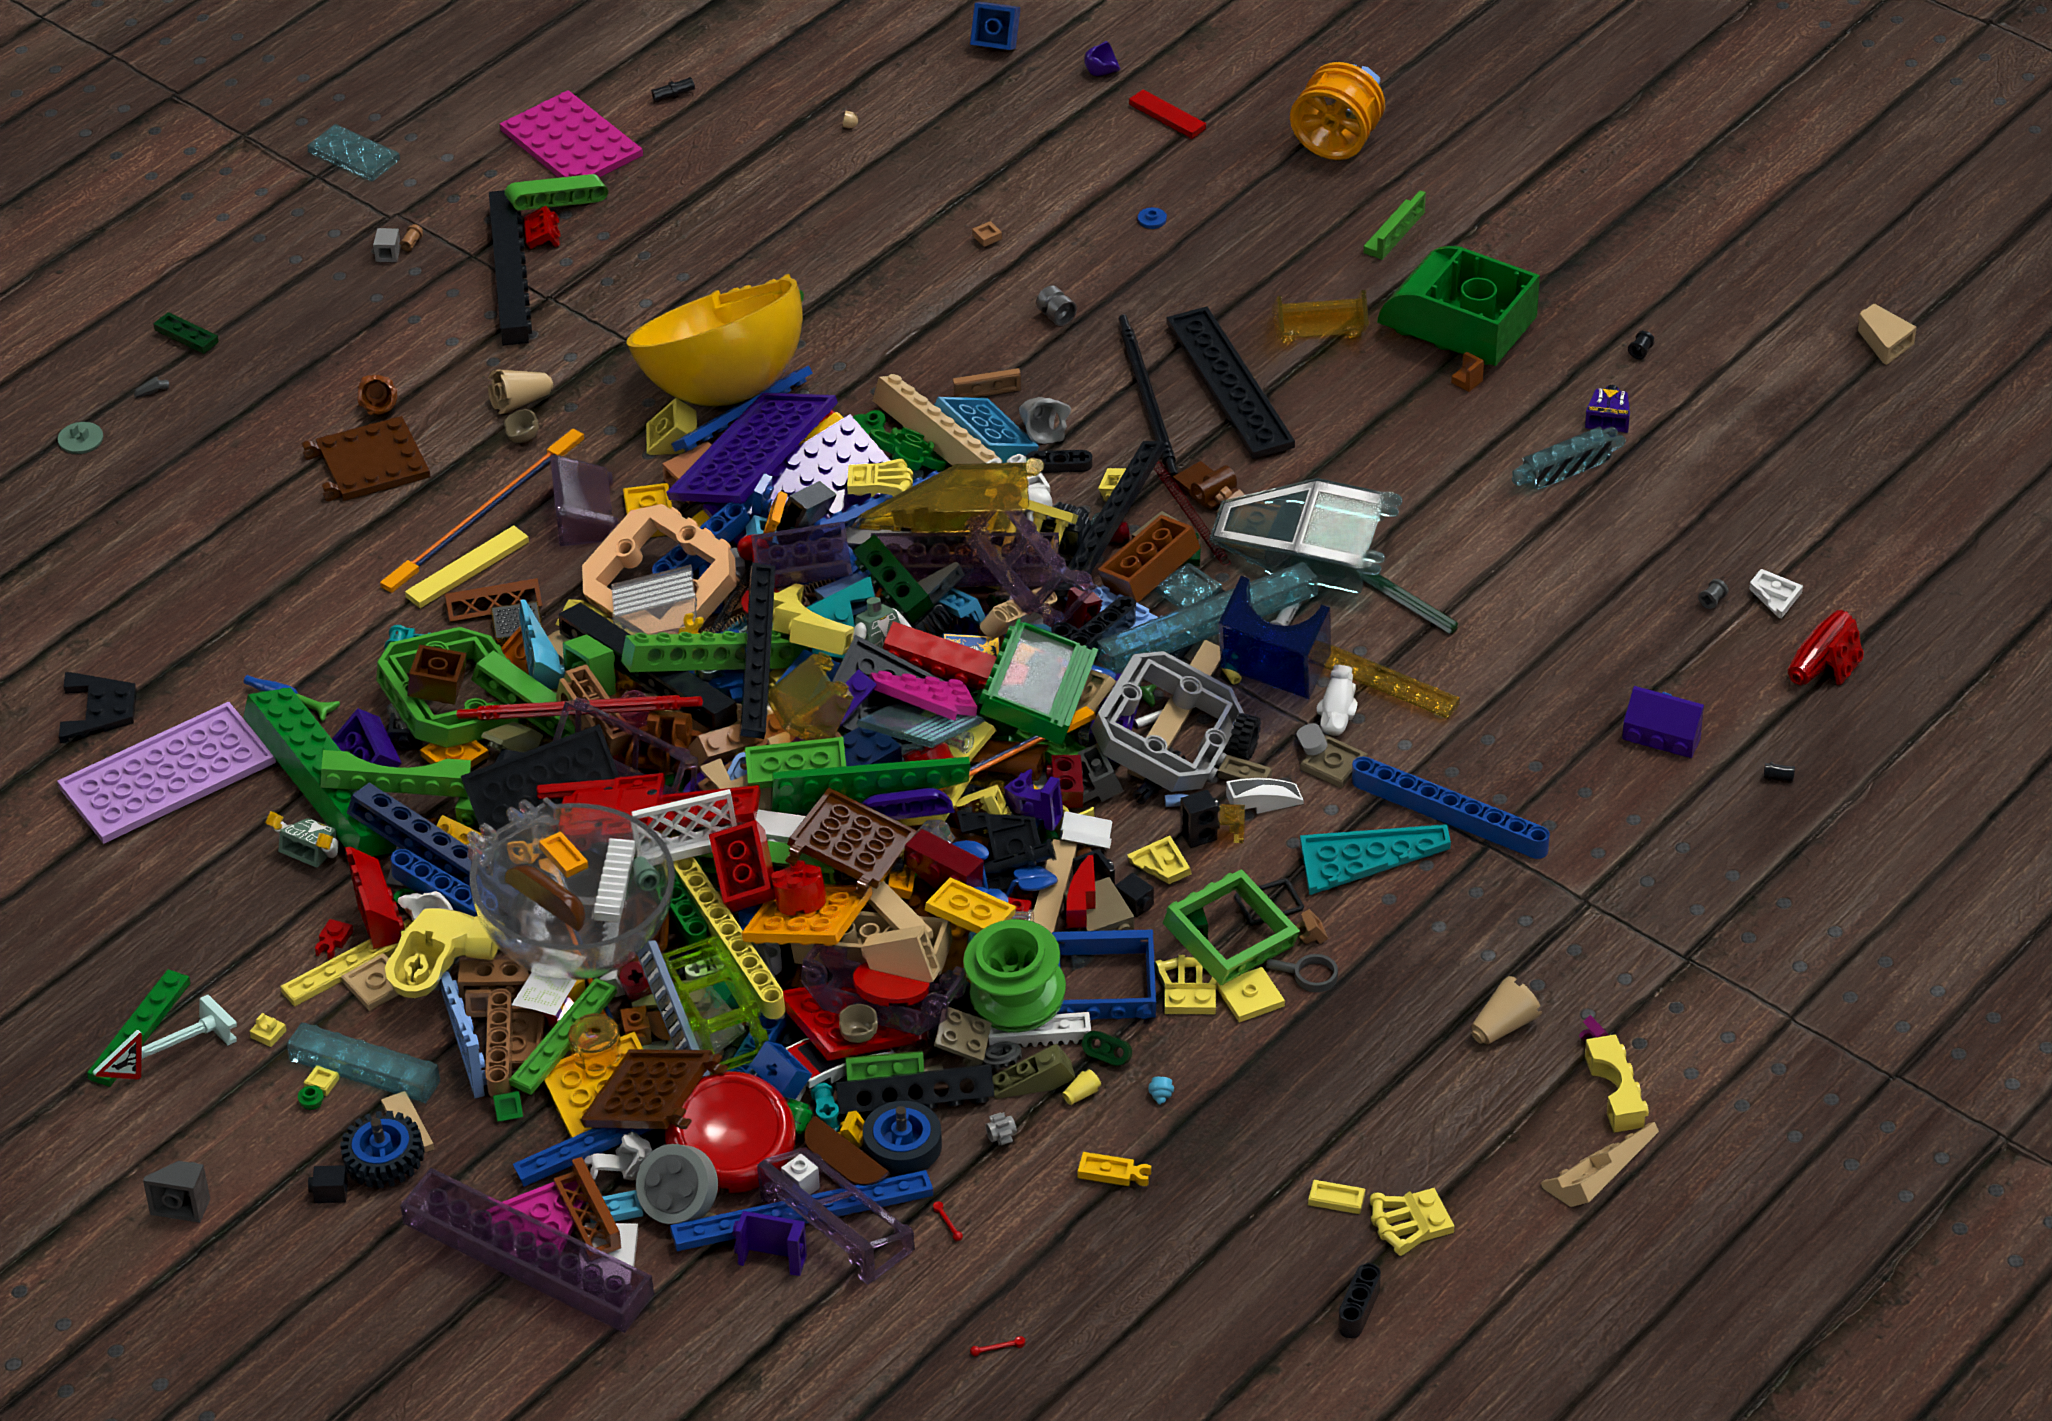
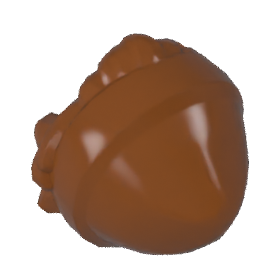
[357,375,398,415]

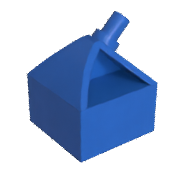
[970,2,1021,50]

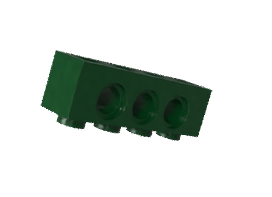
[853,534,934,623]

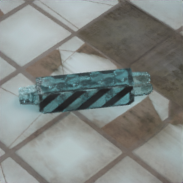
[1512,427,1626,490]

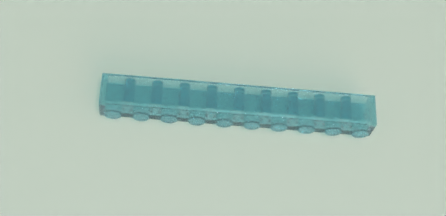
[1097,562,1318,673]

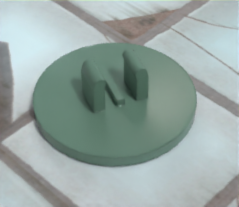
[58,422,103,454]

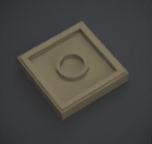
[1300,735,1367,788]

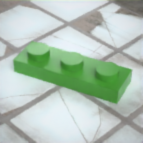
[845,1051,924,1081]

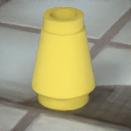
[1062,1069,1101,1105]

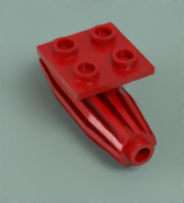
[1787,610,1864,685]

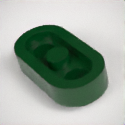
[1082,1031,1132,1065]

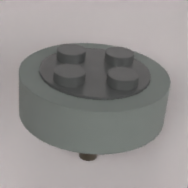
[636,1144,718,1224]

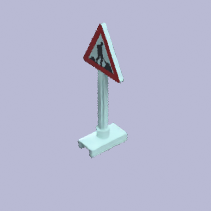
[93,995,237,1079]

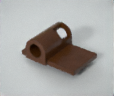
[1173,461,1238,510]

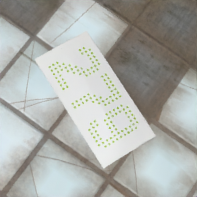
[512,950,589,1016]

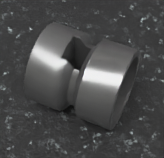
[1036,285,1077,326]

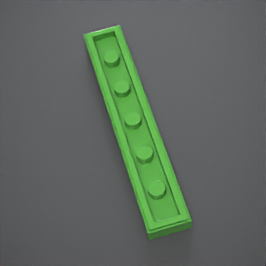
[509,978,617,1095]

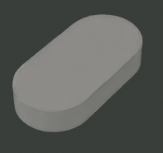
[1296,723,1328,755]

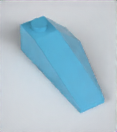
[519,599,565,689]

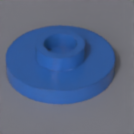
[1138,207,1167,229]

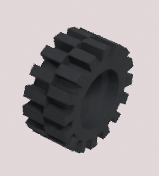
[1229,713,1261,760]

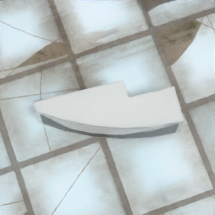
[1226,778,1304,814]

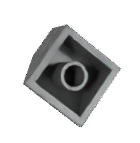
[143,1161,210,1223]

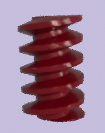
[620,961,653,1003]

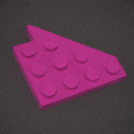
[870,671,977,720]
[481,1181,586,1278]

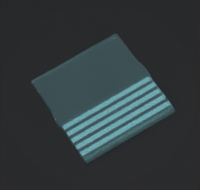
[856,700,985,748]

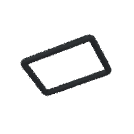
[1234,878,1304,925]

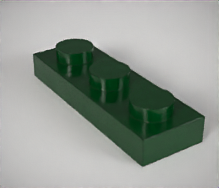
[153,312,219,354]

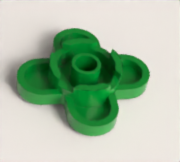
[869,427,948,471]

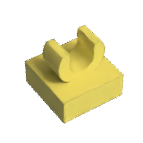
[250,1013,286,1047]

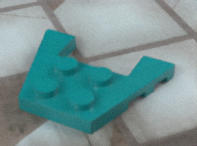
[806,577,874,661]

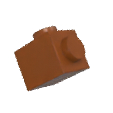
[620,1005,652,1046]

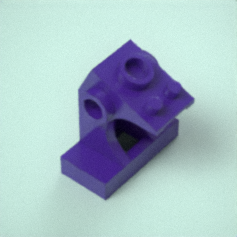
[1004,769,1063,831]

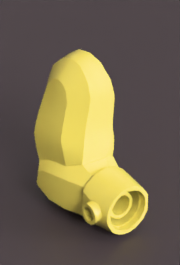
[385,908,502,998]

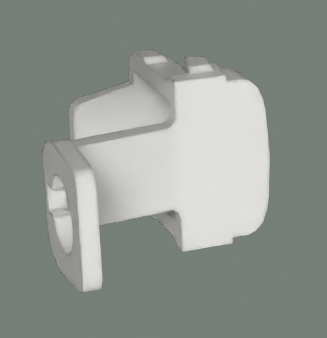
[584,1132,652,1180]

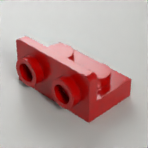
[524,206,561,249]

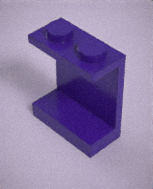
[733,1211,807,1276]

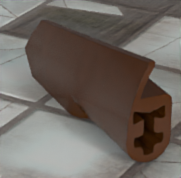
[970,739,1049,781]

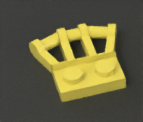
[847,459,913,500]
[1154,955,1217,1014]
[1370,1188,1454,1256]

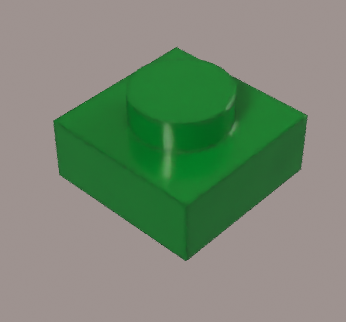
[493,1091,523,1121]

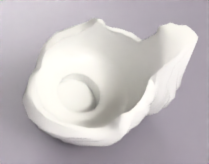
[398,891,453,921]

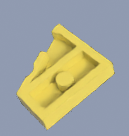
[1127,836,1192,884]

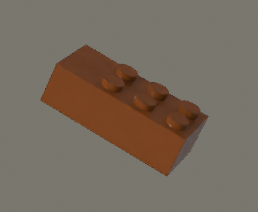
[1097,514,1201,603]

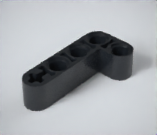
[1051,596,1136,654]

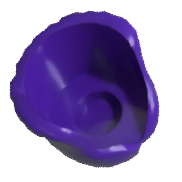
[1084,41,1121,77]

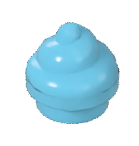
[1148,1077,1174,1105]

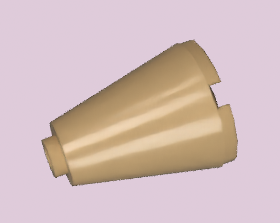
[488,369,553,414]
[1471,976,1542,1044]

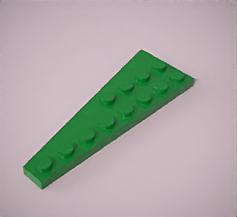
[770,757,970,816]

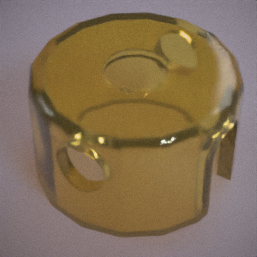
[568,1013,622,1072]

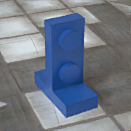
[742,473,774,519]

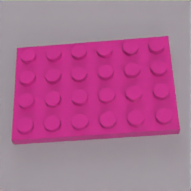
[500,90,643,178]

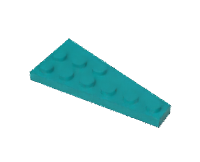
[1300,824,1451,895]

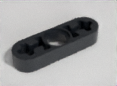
[1026,450,1093,473]

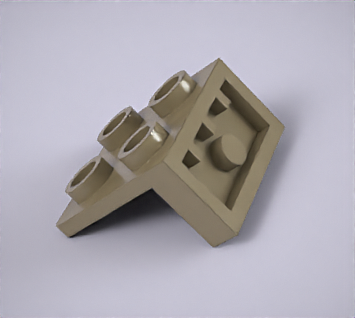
[934,1006,992,1067]

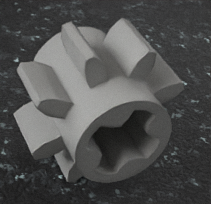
[985,1112,1017,1145]

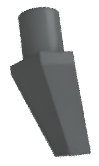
[134,377,169,398]

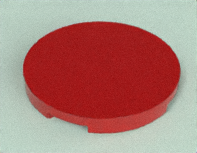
[853,962,930,1007]

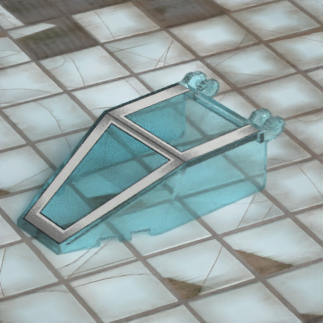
[1209,478,1403,593]

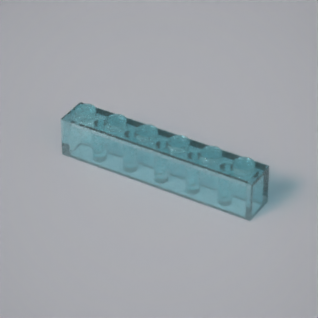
[287,1022,440,1103]

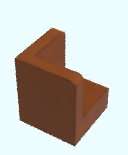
[1451,352,1484,392]

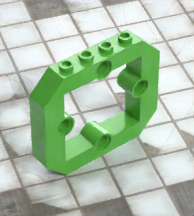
[376,627,525,748]

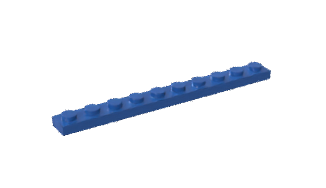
[670,1170,933,1251]

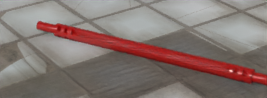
[456,695,703,720]

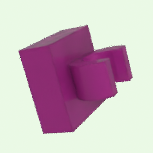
[1579,1015,1609,1042]

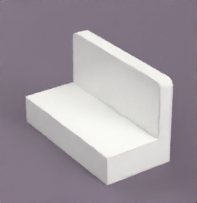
[1059,811,1112,850]

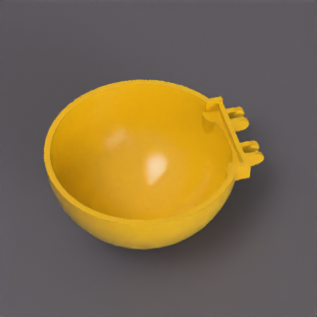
[626,274,803,407]

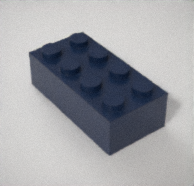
[842,720,902,766]

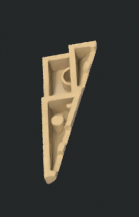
[1541,1122,1659,1207]

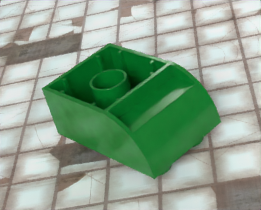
[1377,246,1540,366]

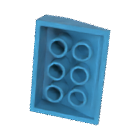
[934,397,1039,464]

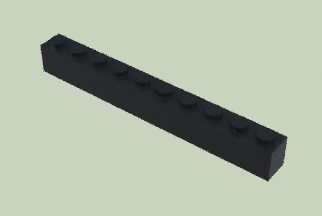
[489,190,533,346]
[558,602,737,731]

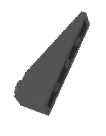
[881,562,965,625]

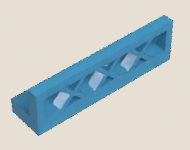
[934,587,985,626]

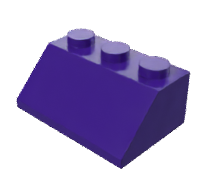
[1622,686,1704,758]
[332,708,402,768]

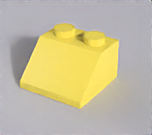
[646,398,697,455]

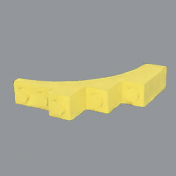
[772,583,854,655]

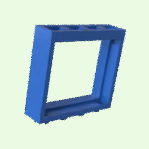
[1052,930,1156,1020]

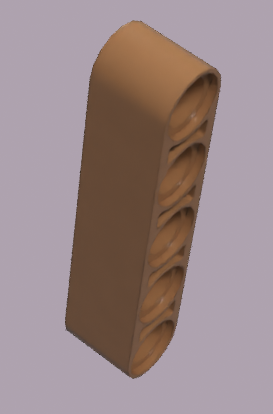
[485,989,514,1098]

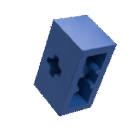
[749,1041,812,1099]

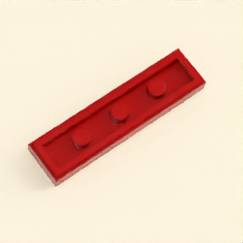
[1129,89,1206,139]

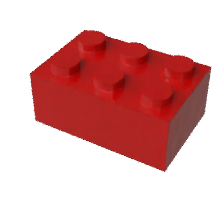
[709,820,775,912]

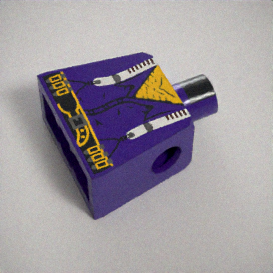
[1585,385,1630,433]

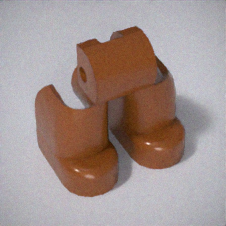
[625,710,703,776]

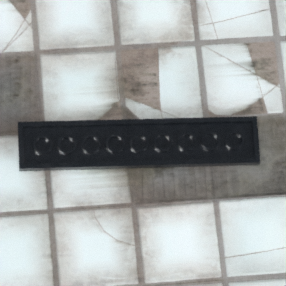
[1166,306,1295,459]

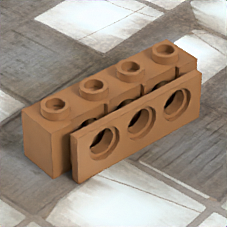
[556,664,633,757]

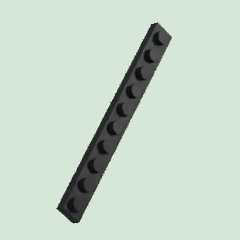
[1054,441,1166,597]
[740,562,776,739]

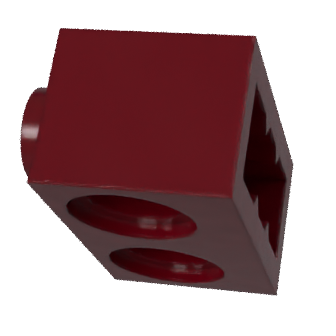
[1046,755,1084,808]

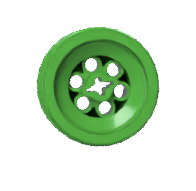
[963,919,1066,1032]

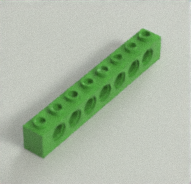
[621,630,809,672]

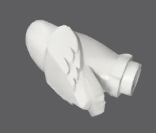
[1317,665,1357,736]

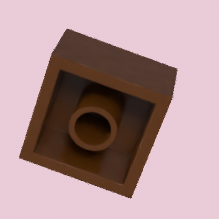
[407,644,467,705]

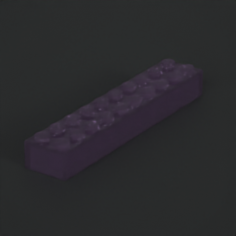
[400,1168,654,1333]

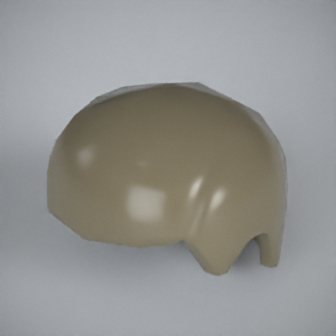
[504,409,539,443]
[839,1004,878,1043]

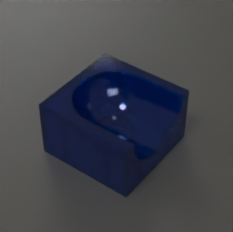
[1218,576,1331,699]

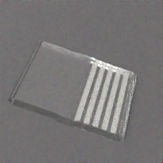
[611,564,699,635]

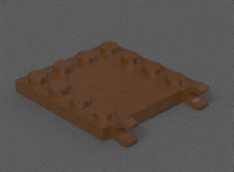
[302,416,430,501]
[785,788,917,899]
[580,1049,728,1129]

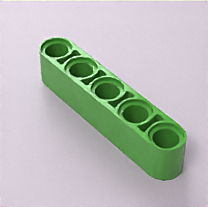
[505,174,608,210]

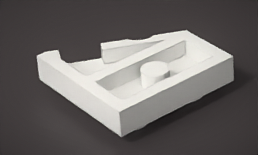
[1749,569,1803,619]

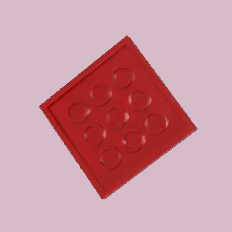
[783,978,915,1061]

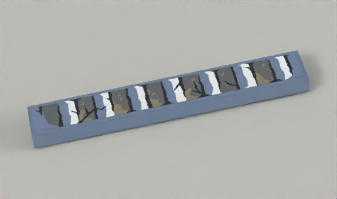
[637,940,710,1077]

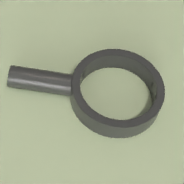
[1267,954,1338,992]

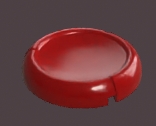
[665,1071,796,1193]

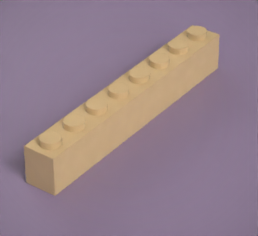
[872,374,1003,476]

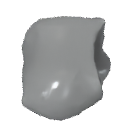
[1019,397,1071,444]

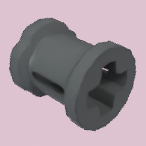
[1698,579,1729,609]

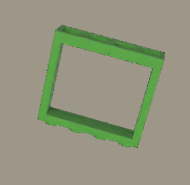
[1163,869,1300,985]

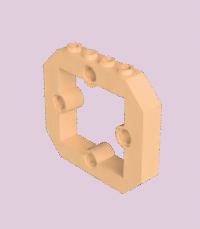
[582,504,737,635]

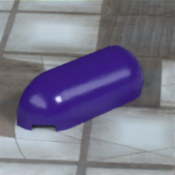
[861,788,955,820]

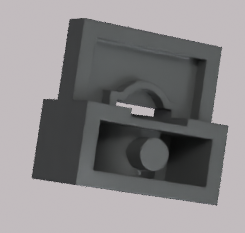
[1078,743,1123,803]

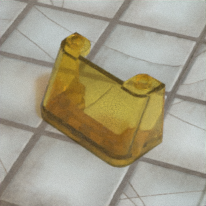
[768,652,854,741]

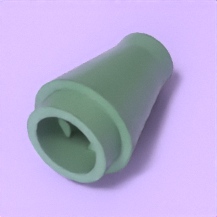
[632,856,660,891]

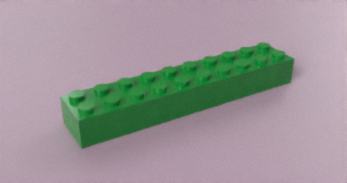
[243,687,397,857]

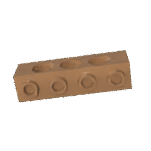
[458,959,540,1000]

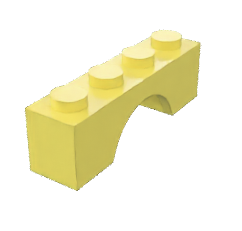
[1585,1034,1649,1133]

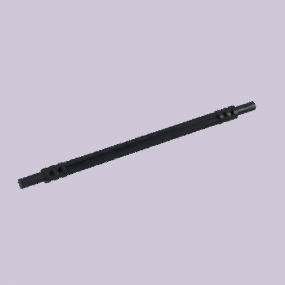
[1118,314,1178,478]

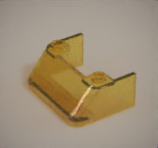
[1272,290,1369,342]

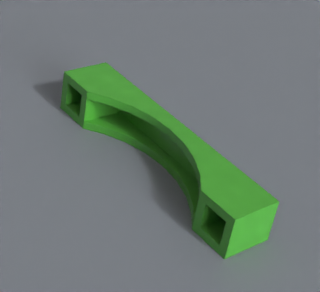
[320,750,471,798]

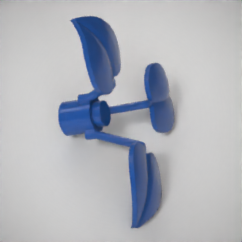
[952,840,1058,903]

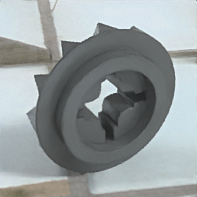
[982,1042,1022,1070]

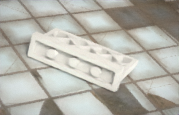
[632,789,737,866]

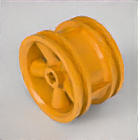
[1290,62,1385,160]

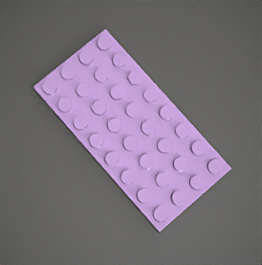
[57,702,276,844]

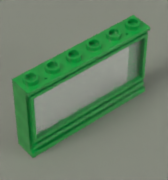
[979,618,1098,745]

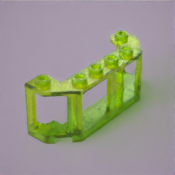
[662,935,769,1074]

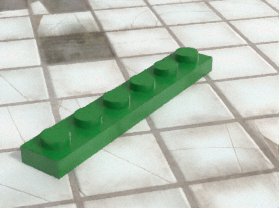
[87,969,191,1087]

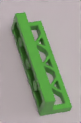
[1363,191,1426,260]

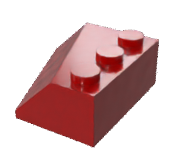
[345,847,405,949]

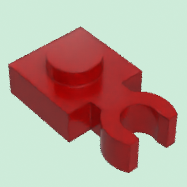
[315,919,353,960]

